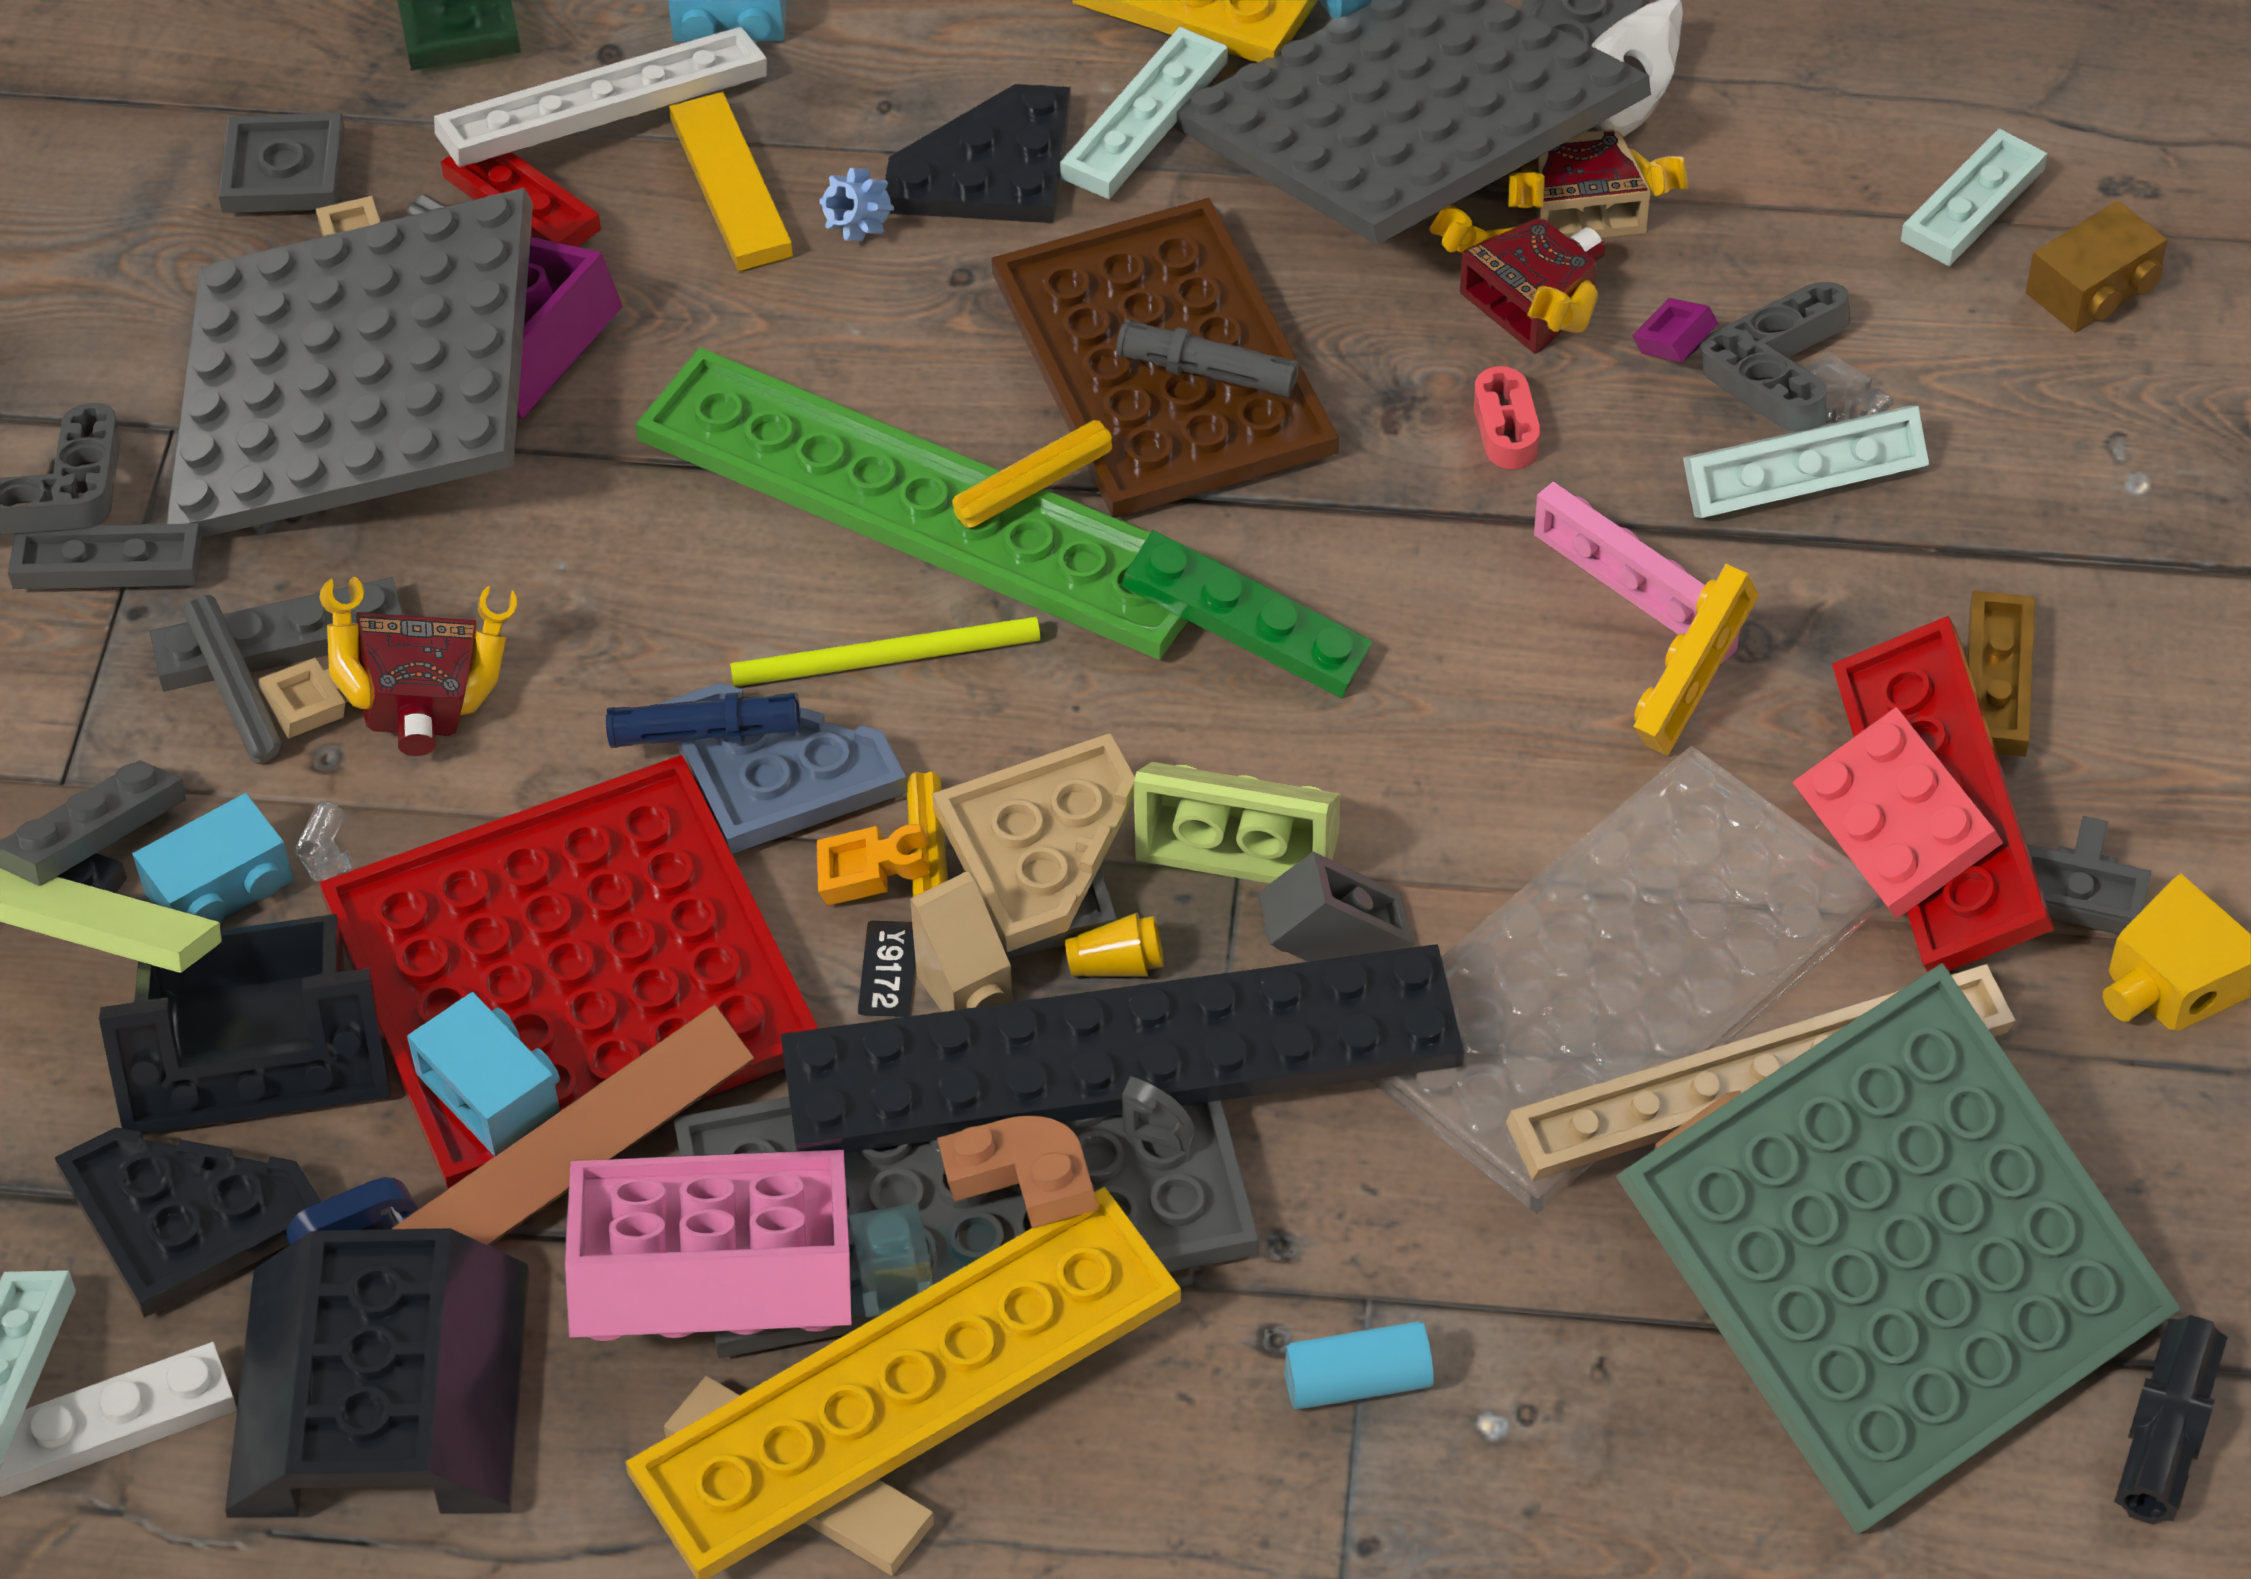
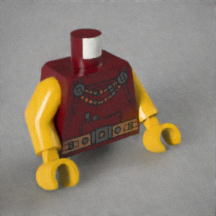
[1429,206,1605,354]
[319,577,517,756]

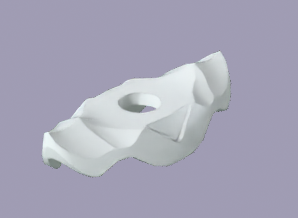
[1591,0,1683,137]

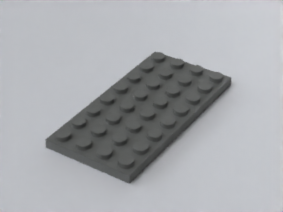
[674,1096,1259,1358]

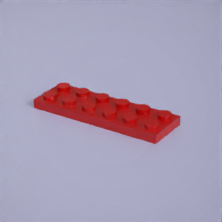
[1831,616,2055,972]

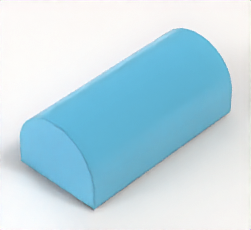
[1284,1321,1434,1410]

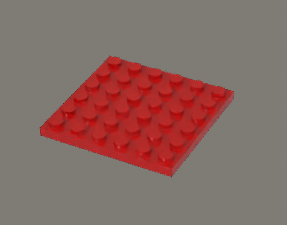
[319,755,819,1190]

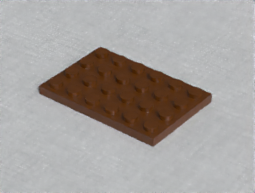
[992,197,1339,518]

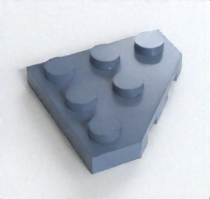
[661,683,908,854]

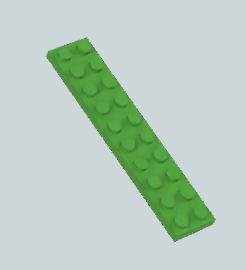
[635,347,1219,660]

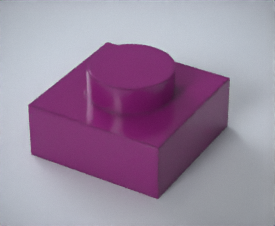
[1632,298,1718,362]

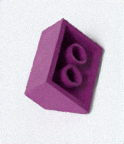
[517,237,623,419]

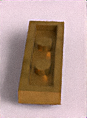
[1967,590,2036,757]

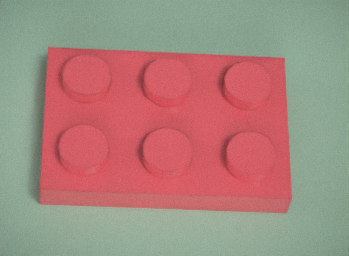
[1792,707,2003,919]

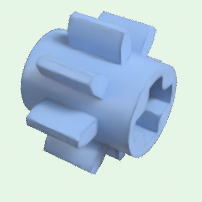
[819,168,894,241]

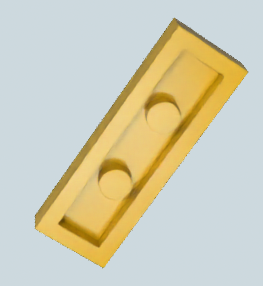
[1633,564,1759,757]

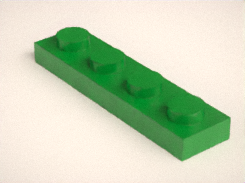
[1121,529,1373,698]

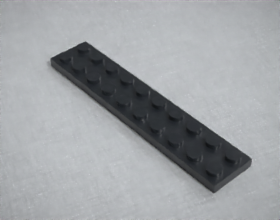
[780,944,1464,1153]

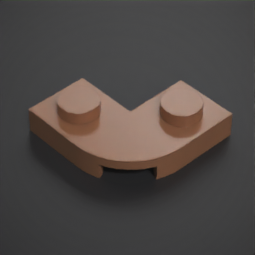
[937,1116,1099,1228]

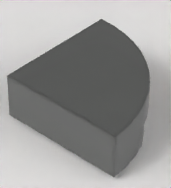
[1122,1076,1195,1152]

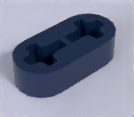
[286,1177,419,1245]

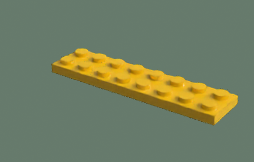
[625,1186,1181,1579]

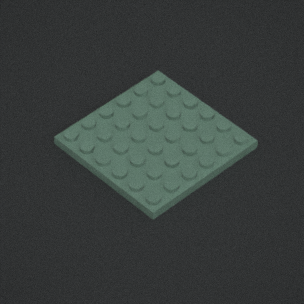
[1616,963,2181,1534]

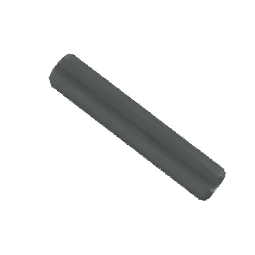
[184,595,283,764]

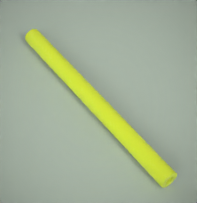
[730,616,1040,687]

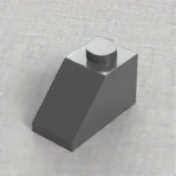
[1258,851,1415,962]

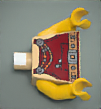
[1508,129,1688,238]

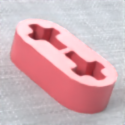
[1474,366,1540,469]

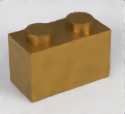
[2025,200,2168,333]

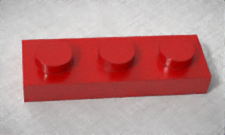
[440,152,601,247]

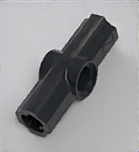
[2114,1315,2228,1525]

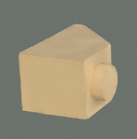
[910,871,1013,1012]

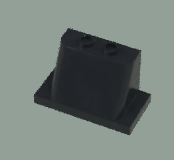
[99,914,391,1134]

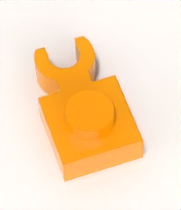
[817,824,930,906]

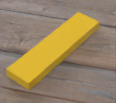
[669,92,793,271]

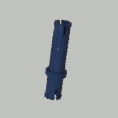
[606,692,801,748]

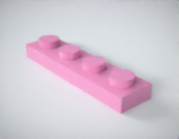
[1534,482,1740,664]

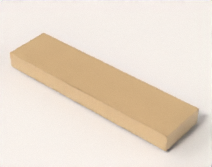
[664,1375,934,1577]

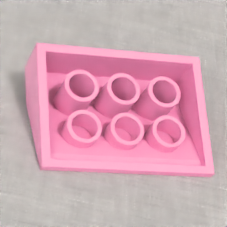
[565,1150,851,1341]

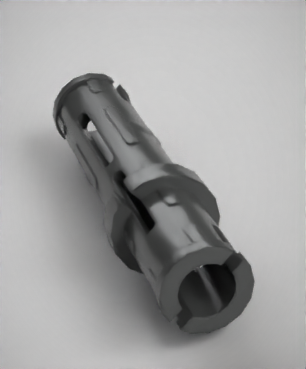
[1116,319,1299,398]

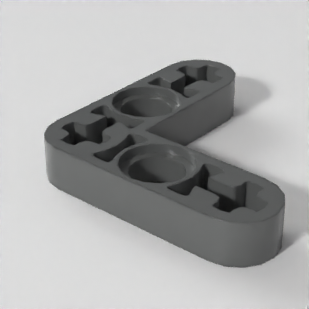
[1701,282,1851,432]
[0,403,121,535]

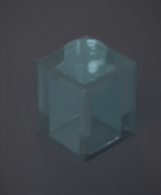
[849,1203,932,1317]

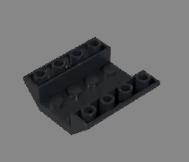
[225,1228,529,1518]

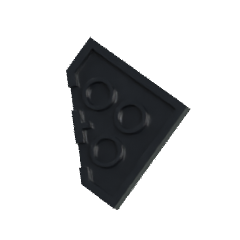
[885,84,1071,223]
[54,1127,321,1318]

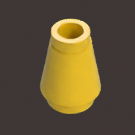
[1065,912,1164,977]

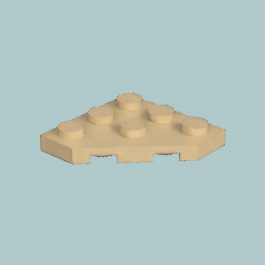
[932,733,1135,952]

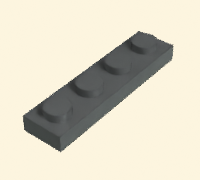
[149,577,402,692]

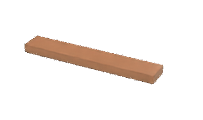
[392,1005,754,1246]

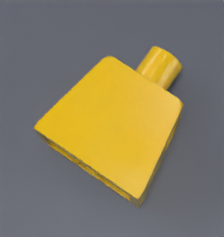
[2103,873,2251,1031]

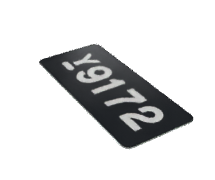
[858,920,916,1017]

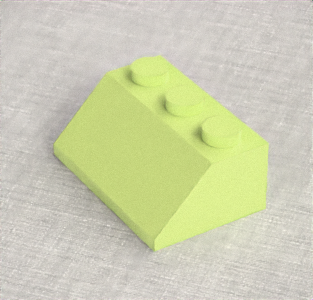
[1134,762,1341,884]

